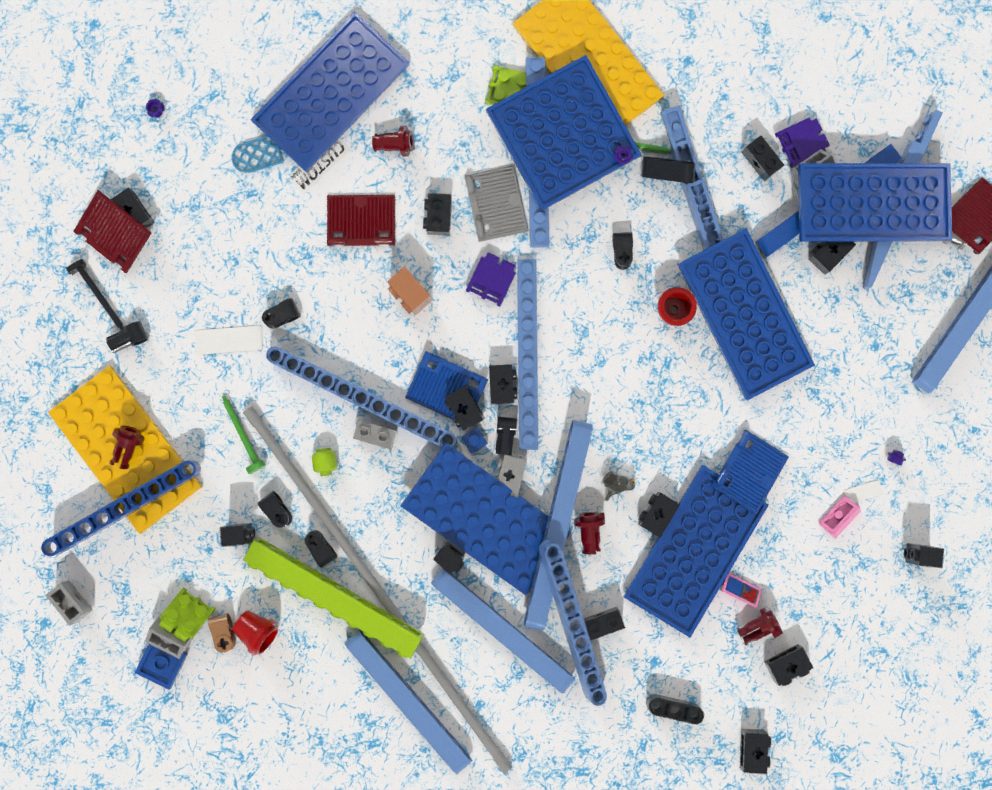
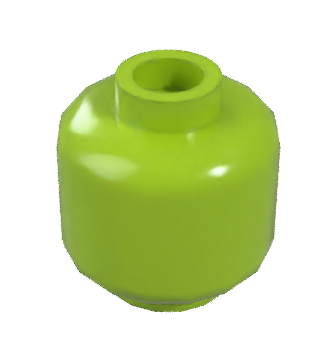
[312,448,338,476]

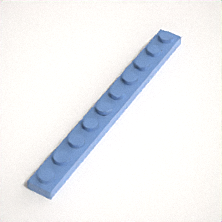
[525,57,550,248]
[517,259,538,450]

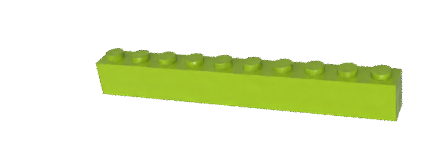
[243,537,425,659]

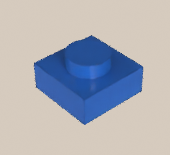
[461,428,487,454]

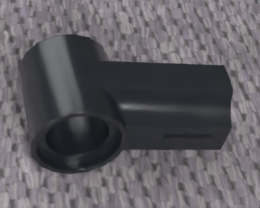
[106,321,148,353]
[495,416,517,455]

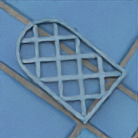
[231,136,284,173]

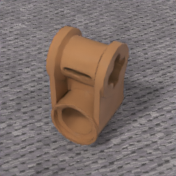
[208,613,236,653]

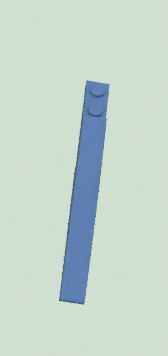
[660,105,723,250]
[863,109,943,290]

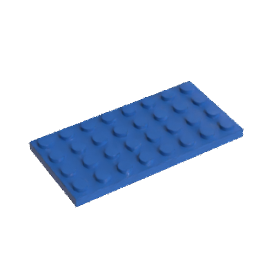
[251,11,410,173]
[798,163,952,242]
[677,228,815,401]
[400,443,571,595]
[623,465,769,638]

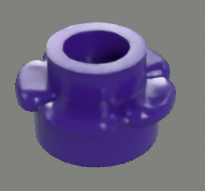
[146,99,165,118]
[614,146,633,165]
[887,449,906,465]

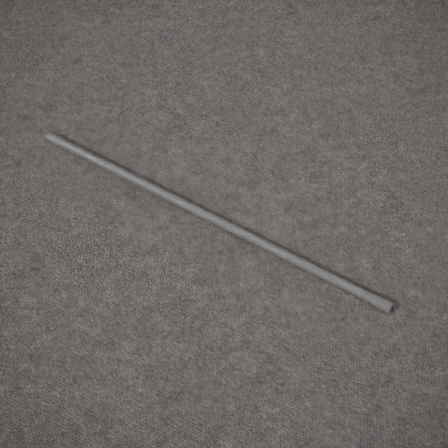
[243,406,512,774]

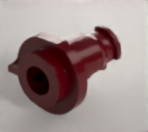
[372,125,415,157]
[109,426,145,469]
[574,512,605,555]
[737,608,783,646]

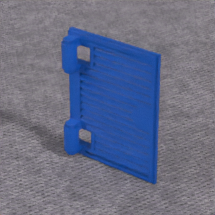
[405,351,488,420]
[712,429,789,514]

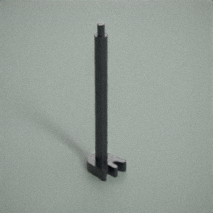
[66,259,124,331]

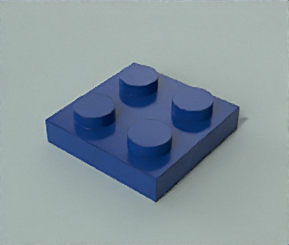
[135,644,188,690]

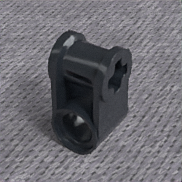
[613,232,633,270]
[262,298,301,329]
[258,491,293,528]
[305,530,338,568]

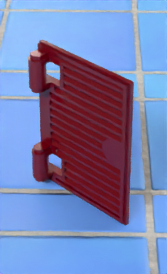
[952,177,992,254]
[74,190,152,273]
[327,195,395,246]

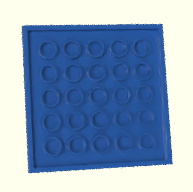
[486,55,642,211]

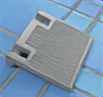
[465,165,528,242]

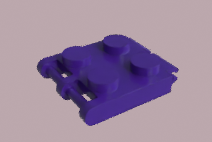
[775,117,830,168]
[466,252,516,307]

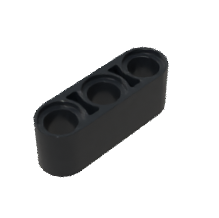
[641,157,696,183]
[646,694,704,724]

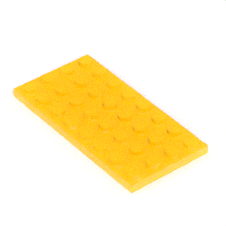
[513,0,664,126]
[48,366,203,534]

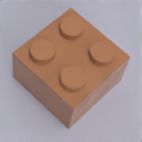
[387,266,432,315]

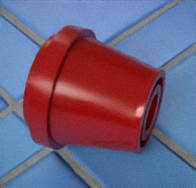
[657,287,697,326]
[232,610,278,656]

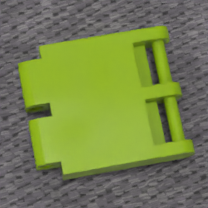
[485,66,526,105]
[159,587,216,642]

